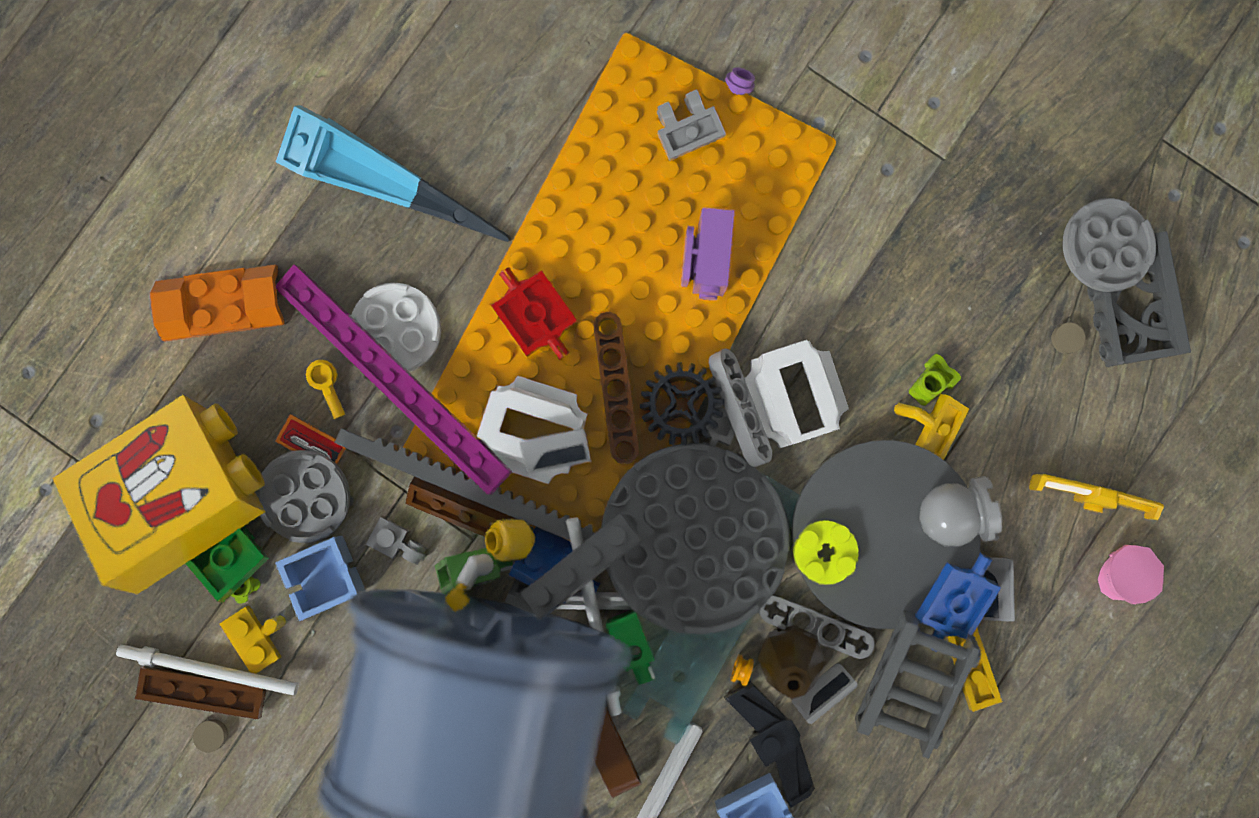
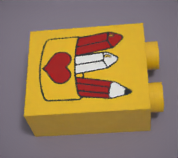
[52,395,265,594]

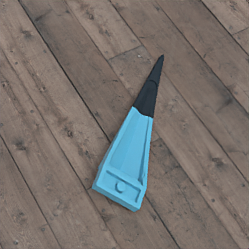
[276,105,512,242]

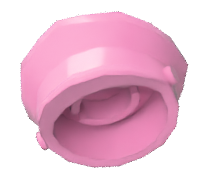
[1098,545,1164,604]

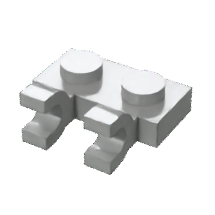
[656,89,726,161]

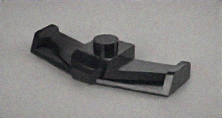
[724,681,815,808]

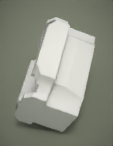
[744,340,849,448]
[477,376,587,484]

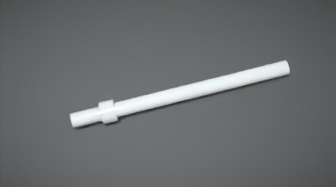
[116,644,299,696]

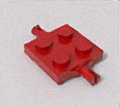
[491,267,578,360]

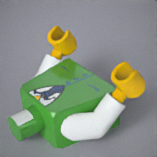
[434,548,513,612]

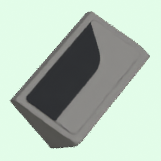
[520,429,591,474]
[982,557,1015,621]
[792,663,858,724]

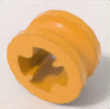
[730,654,754,686]

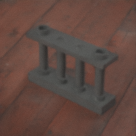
[855,610,981,759]

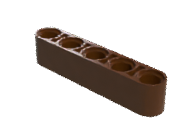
[594,312,639,464]
[594,706,641,798]

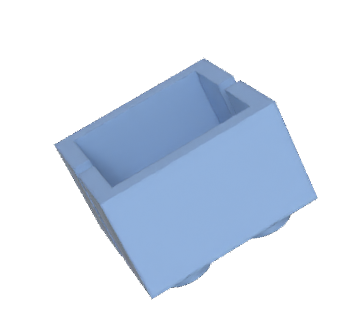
[275,536,366,621]
[715,773,793,818]

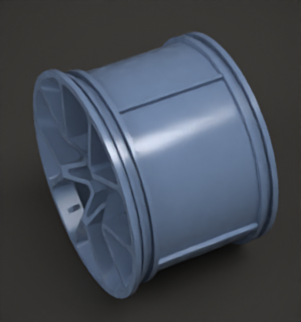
[318,589,632,818]

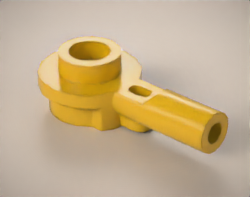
[306,360,346,419]

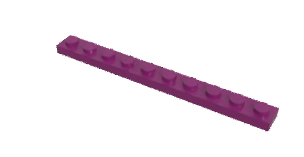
[276,264,513,495]

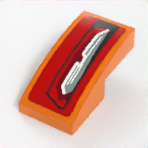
[275,414,346,464]

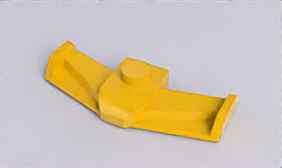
[1029,474,1164,520]

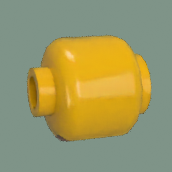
[485,519,535,562]

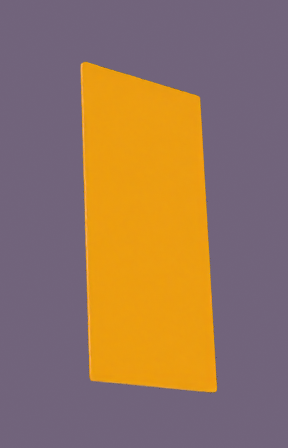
[403,33,836,542]

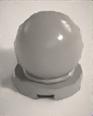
[919,476,1002,547]

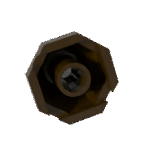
[758,625,826,699]

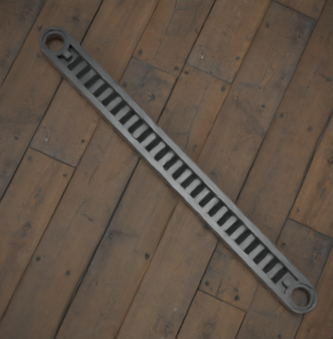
[334,428,595,542]

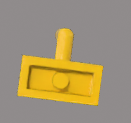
[894,394,969,460]
[219,606,286,674]

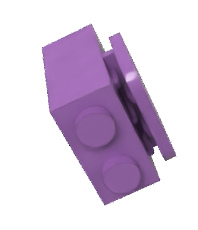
[681,208,734,300]

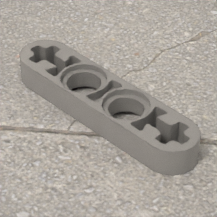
[709,349,772,467]
[758,595,874,659]

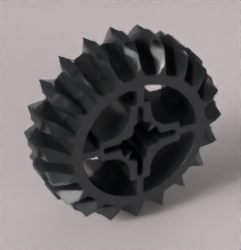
[640,362,724,446]

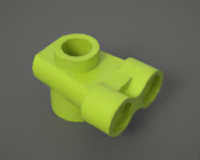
[909,354,961,406]

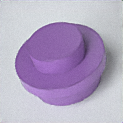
[725,67,755,95]

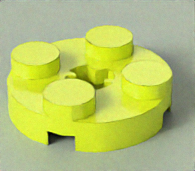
[793,520,858,585]

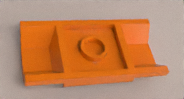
[150,265,285,342]

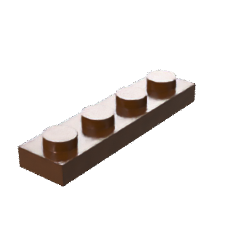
[405,476,529,537]
[135,666,267,720]

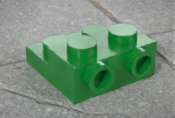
[185,525,269,603]

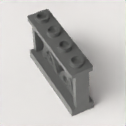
[1087,231,1191,367]

